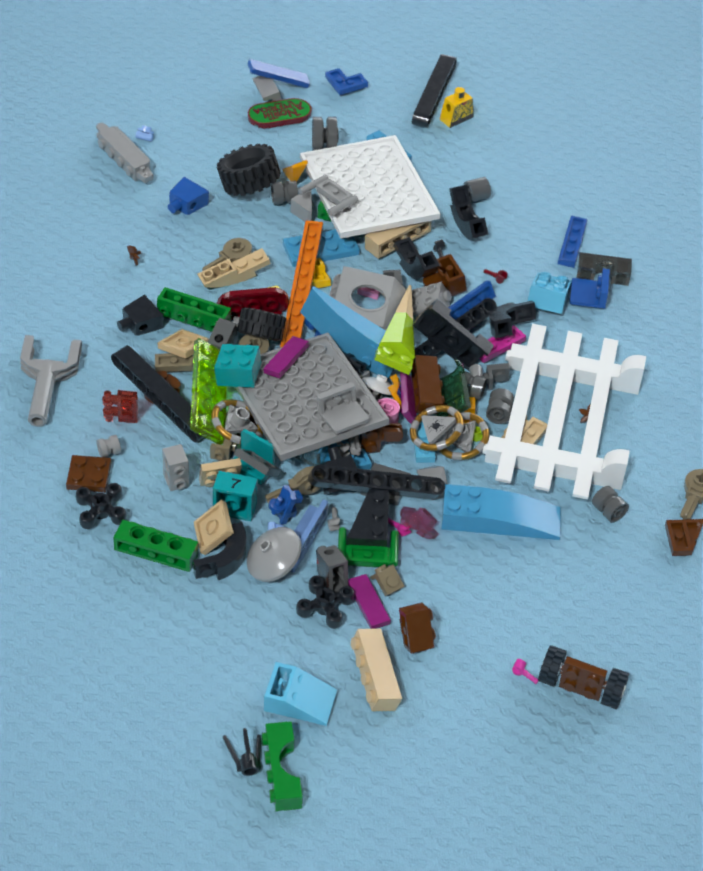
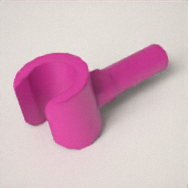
[388,518,412,536]
[512,659,538,684]

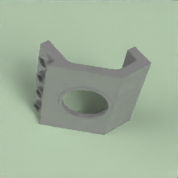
[329,266,406,330]

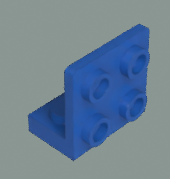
[570,268,610,309]

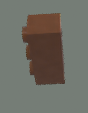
[411,355,444,414]

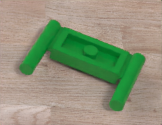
[338,527,399,567]

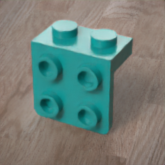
[233,429,275,485]

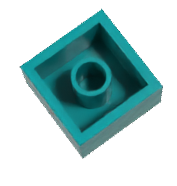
[214,344,262,388]
[213,471,258,522]

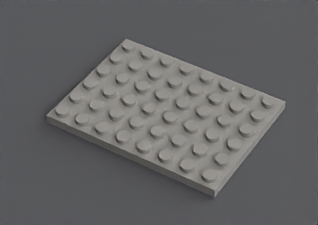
[235,333,389,461]

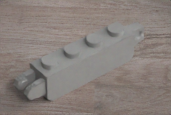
[96,123,153,183]

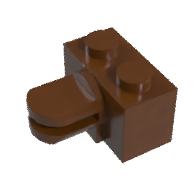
[423,254,467,296]
[360,423,403,453]
[399,602,436,654]

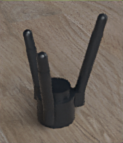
[223,728,261,776]

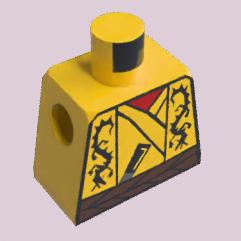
[440,87,474,128]

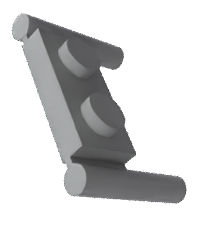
[298,175,358,216]

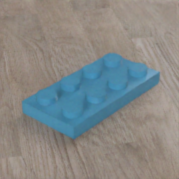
[283,229,360,267]

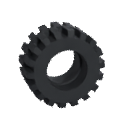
[237,307,287,341]

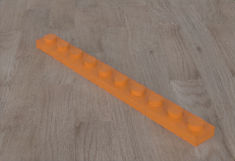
[280,220,323,348]

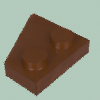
[665,519,703,556]

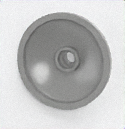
[247,527,301,582]

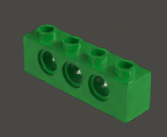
[113,520,198,572]

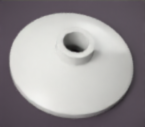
[362,374,392,395]

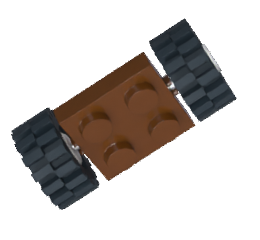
[538,645,629,710]

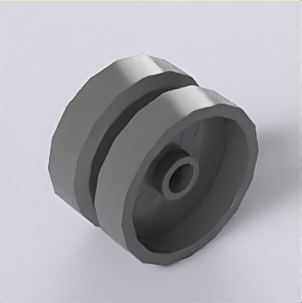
[312,117,338,151]

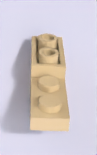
[197,248,271,288]

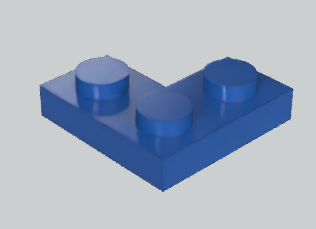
[325,68,368,95]

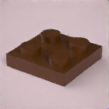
[66,455,111,493]

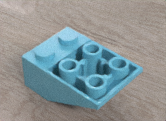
[528,272,572,314]
[264,662,337,726]

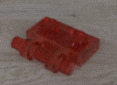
[102,390,138,423]

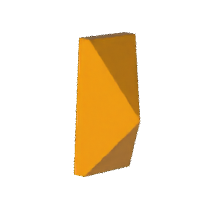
[282,160,308,183]

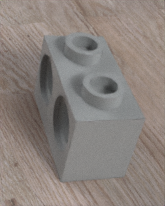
[162,444,189,491]

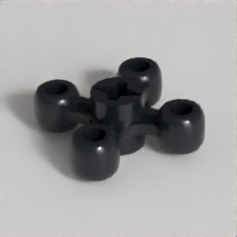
[75,483,127,529]
[296,575,355,629]

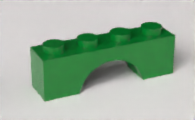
[261,721,303,812]

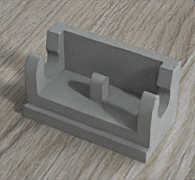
[252,76,281,101]

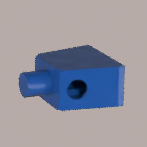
[168,177,209,215]

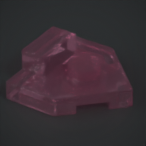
[400,506,439,539]

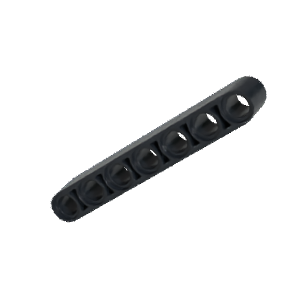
[412,54,457,128]
[410,298,497,373]
[111,345,212,443]
[308,465,445,499]

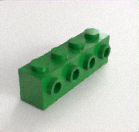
[157,287,231,332]

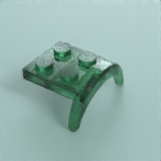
[437,359,471,417]

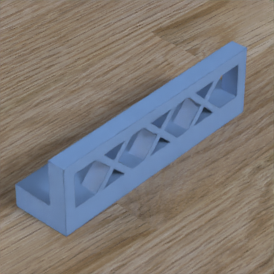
[290,500,329,573]

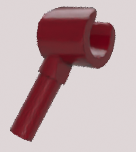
[483,269,508,284]

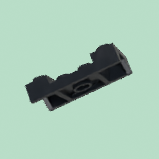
[412,299,494,371]

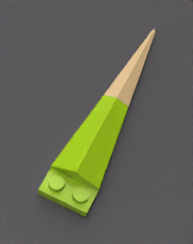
[374,285,415,375]

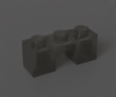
[576,252,632,286]

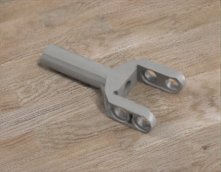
[20,335,82,427]

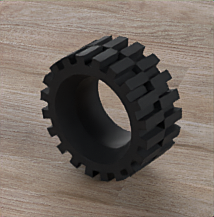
[217,143,281,196]

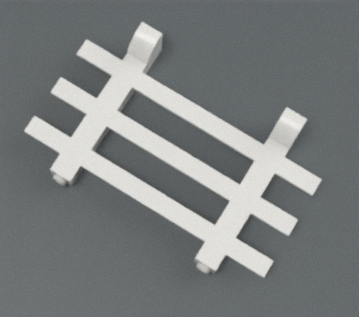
[482,324,646,500]

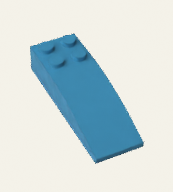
[300,286,394,378]
[441,484,560,540]

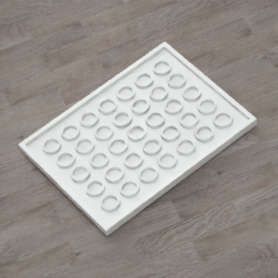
[300,135,440,239]

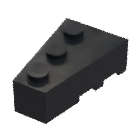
[346,489,389,547]

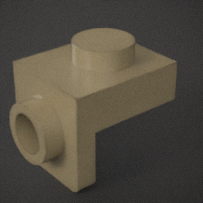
[210,434,238,461]
[370,564,404,596]

